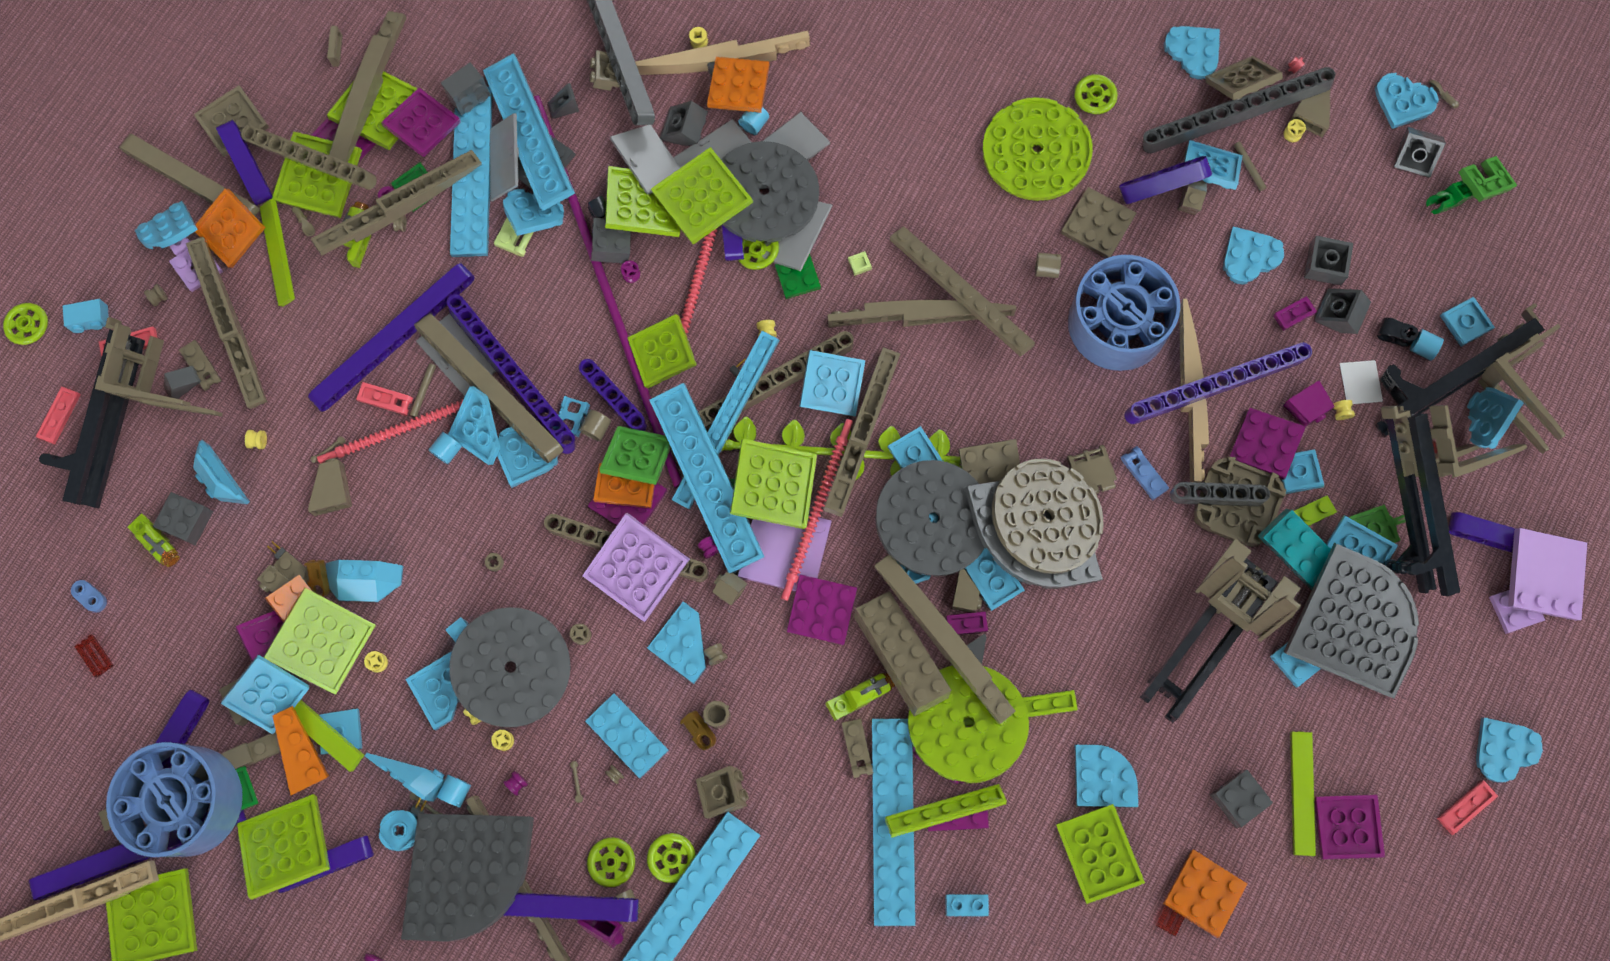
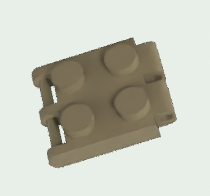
[1067,445,1117,494]

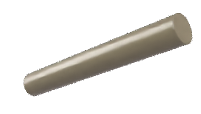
[1234,142,1267,191]
[409,364,436,418]

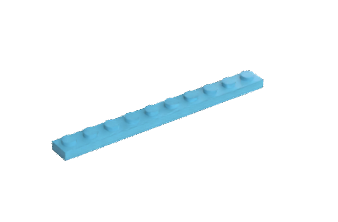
[672,331,780,509]

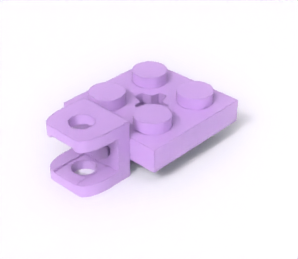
[169,237,223,292]

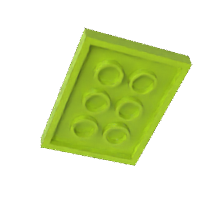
[1056,804,1145,904]

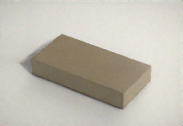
[327,26,343,67]

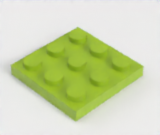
[628,314,697,388]

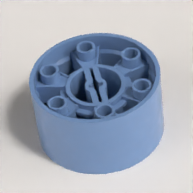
[1068,255,1180,371]
[106,742,242,857]

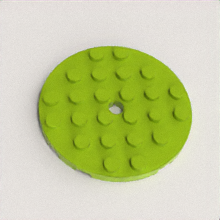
[982,98,1093,201]
[908,665,1029,783]

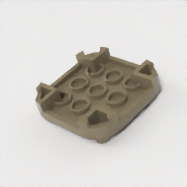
[1194,456,1286,547]

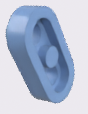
[71,580,107,612]

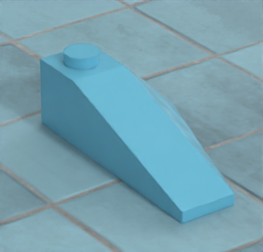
[365,753,445,802]

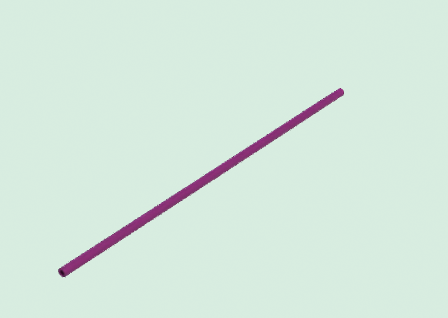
[534,96,682,488]

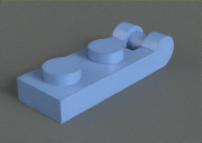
[1121,446,1169,500]

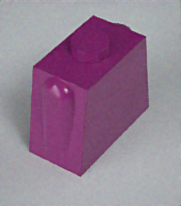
[1283,380,1335,427]
[577,919,625,949]

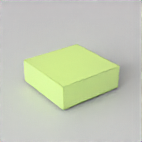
[848,251,872,276]

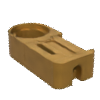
[304,560,330,597]
[680,711,716,750]

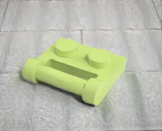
[494,218,534,257]

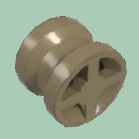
[144,284,168,307]
[570,623,592,645]
[704,643,728,666]

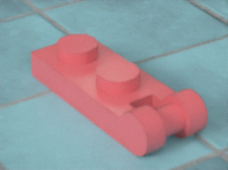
[356,382,413,416]

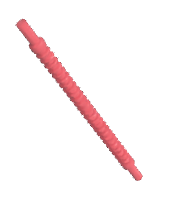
[680,229,718,336]
[317,399,464,464]
[781,419,853,601]

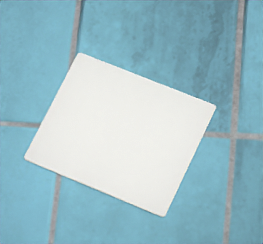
[1340,360,1383,404]

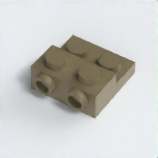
[590,50,620,91]
[257,551,309,593]
[696,766,748,819]

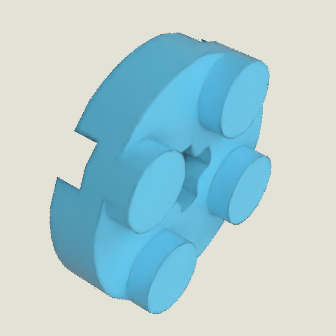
[379,810,418,851]

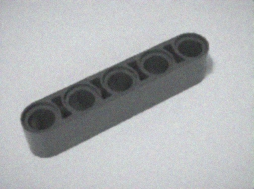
[1170,482,1270,506]

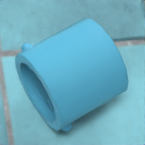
[738,107,770,135]
[1410,329,1444,361]
[428,432,462,465]
[437,775,471,808]

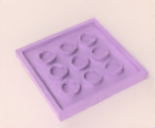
[582,513,690,622]
[738,515,831,592]
[1508,528,1587,621]

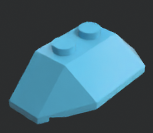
[193,440,250,504]
[326,560,403,602]

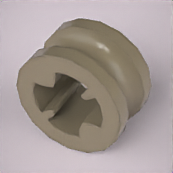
[393,215,407,232]
[485,553,504,572]
[605,765,624,785]

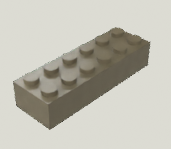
[854,591,951,716]

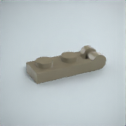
[179,340,222,391]
[842,719,873,778]

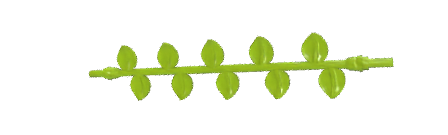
[721,417,961,480]

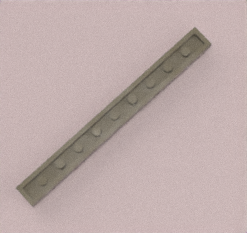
[890,226,1035,357]
[466,796,571,961]

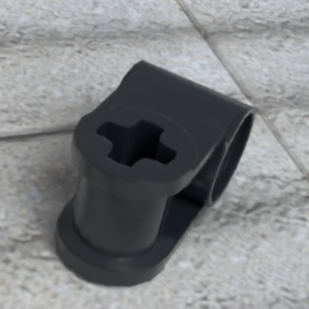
[588,196,606,219]
[1377,317,1419,347]

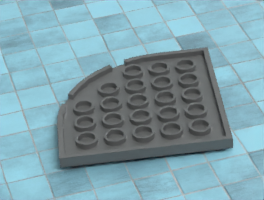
[965,481,1103,589]
[1284,543,1419,699]
[401,814,534,942]

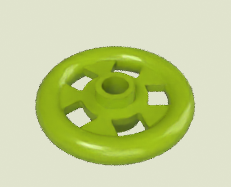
[1074,74,1118,114]
[739,238,779,270]
[3,303,48,345]
[647,833,696,883]
[587,837,635,887]

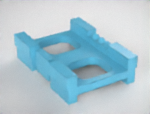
[553,396,590,437]

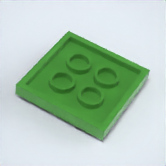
[600,426,671,485]

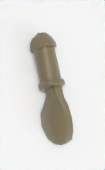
[1428,80,1459,109]
[292,206,315,237]

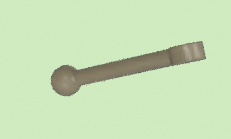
[311,436,346,463]
[570,761,583,803]
[409,792,443,814]

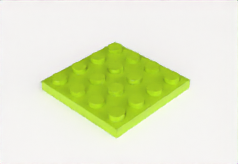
[327,71,417,150]
[272,131,362,218]
[651,147,753,244]
[605,166,680,237]
[730,439,817,529]
[263,588,376,695]
[237,794,330,900]
[106,869,197,961]

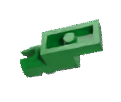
[1426,181,1474,214]

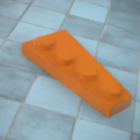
[273,705,329,796]

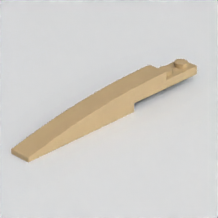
[635,31,810,75]
[1179,299,1209,483]
[0,860,159,942]

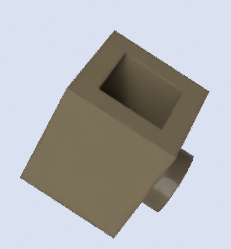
[713,571,747,605]

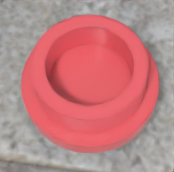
[1288,57,1305,74]

